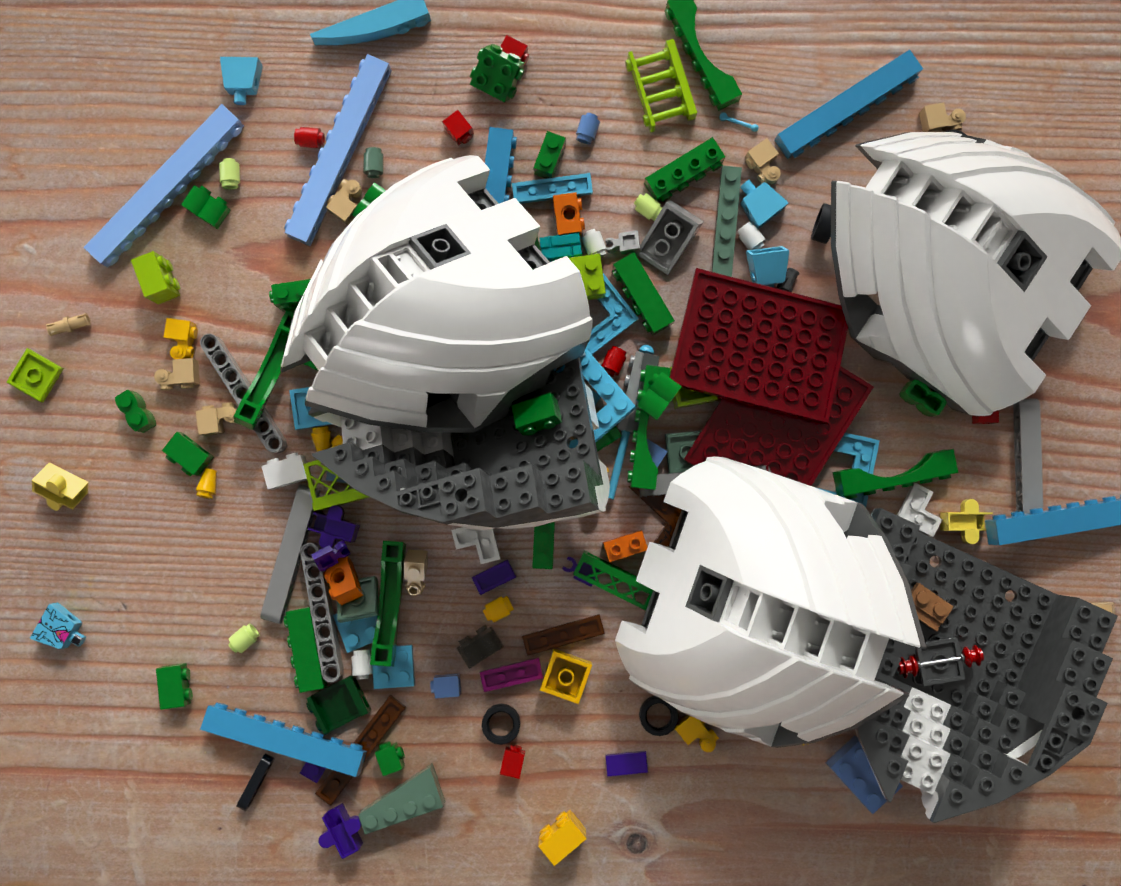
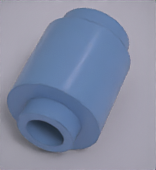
[576,113,600,144]

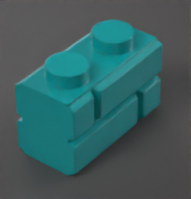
[539,232,582,263]

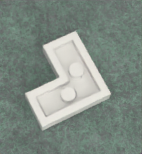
[897,483,942,537]
[451,527,501,564]

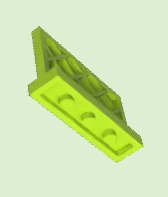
[303,460,369,511]

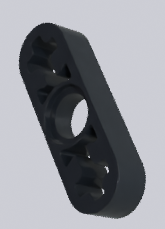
[236,753,275,812]

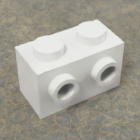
[261,452,307,490]

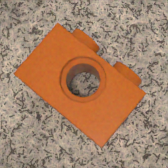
[553,192,585,236]
[603,530,648,562]
[323,556,364,606]

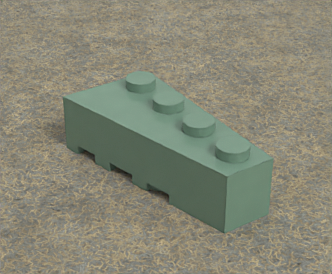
[358,763,446,835]

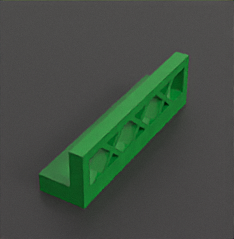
[573,550,653,611]

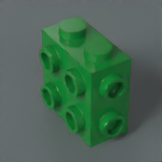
[470,44,525,103]
[269,279,311,313]

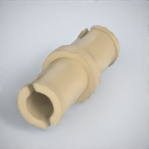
[46,313,91,336]

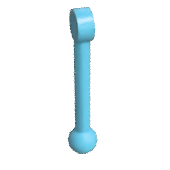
[719,112,759,132]

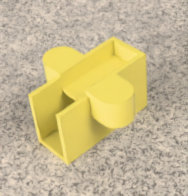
[32,463,88,511]
[940,499,993,544]

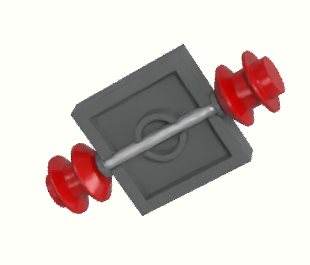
[897,637,984,686]

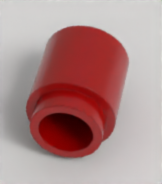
[294,127,325,149]
[601,346,627,377]

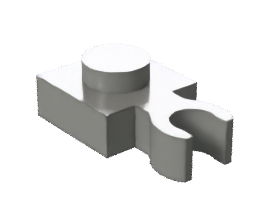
[605,230,641,255]

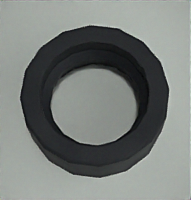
[811,203,831,244]
[639,696,679,736]
[481,703,521,745]

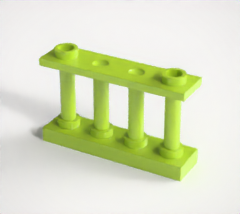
[625,38,697,133]

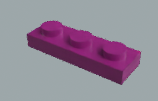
[479,657,543,692]

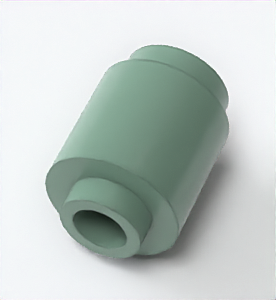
[363,147,383,178]

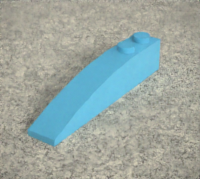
[310,0,431,45]

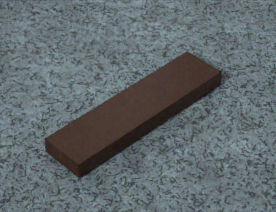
[522,614,605,656]

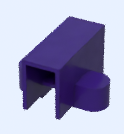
[308,505,360,548]
[318,803,363,859]

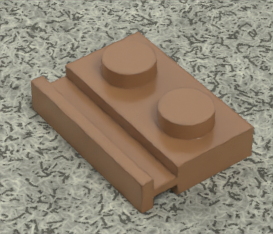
[911,583,954,632]

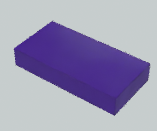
[471,559,516,595]
[605,751,648,777]

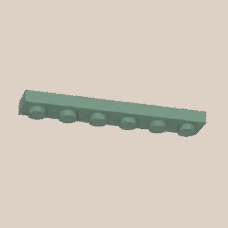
[712,166,742,277]

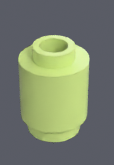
[219,158,240,189]
[634,193,663,221]
[228,623,260,653]

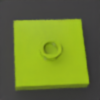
[6,348,64,403]

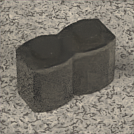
[457,625,504,669]

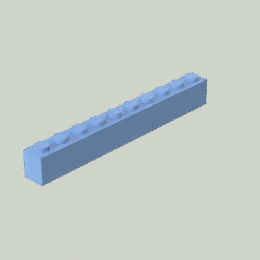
[284,54,392,246]
[83,104,244,268]

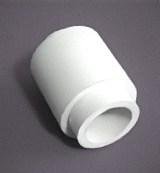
[737,222,766,250]
[582,229,607,257]
[351,650,373,679]

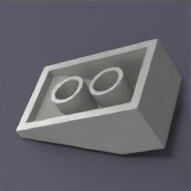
[635,200,704,275]

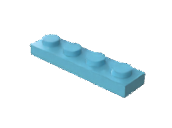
[512,173,593,204]

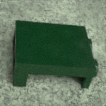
[306,675,372,735]

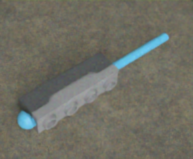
[608,345,660,499]

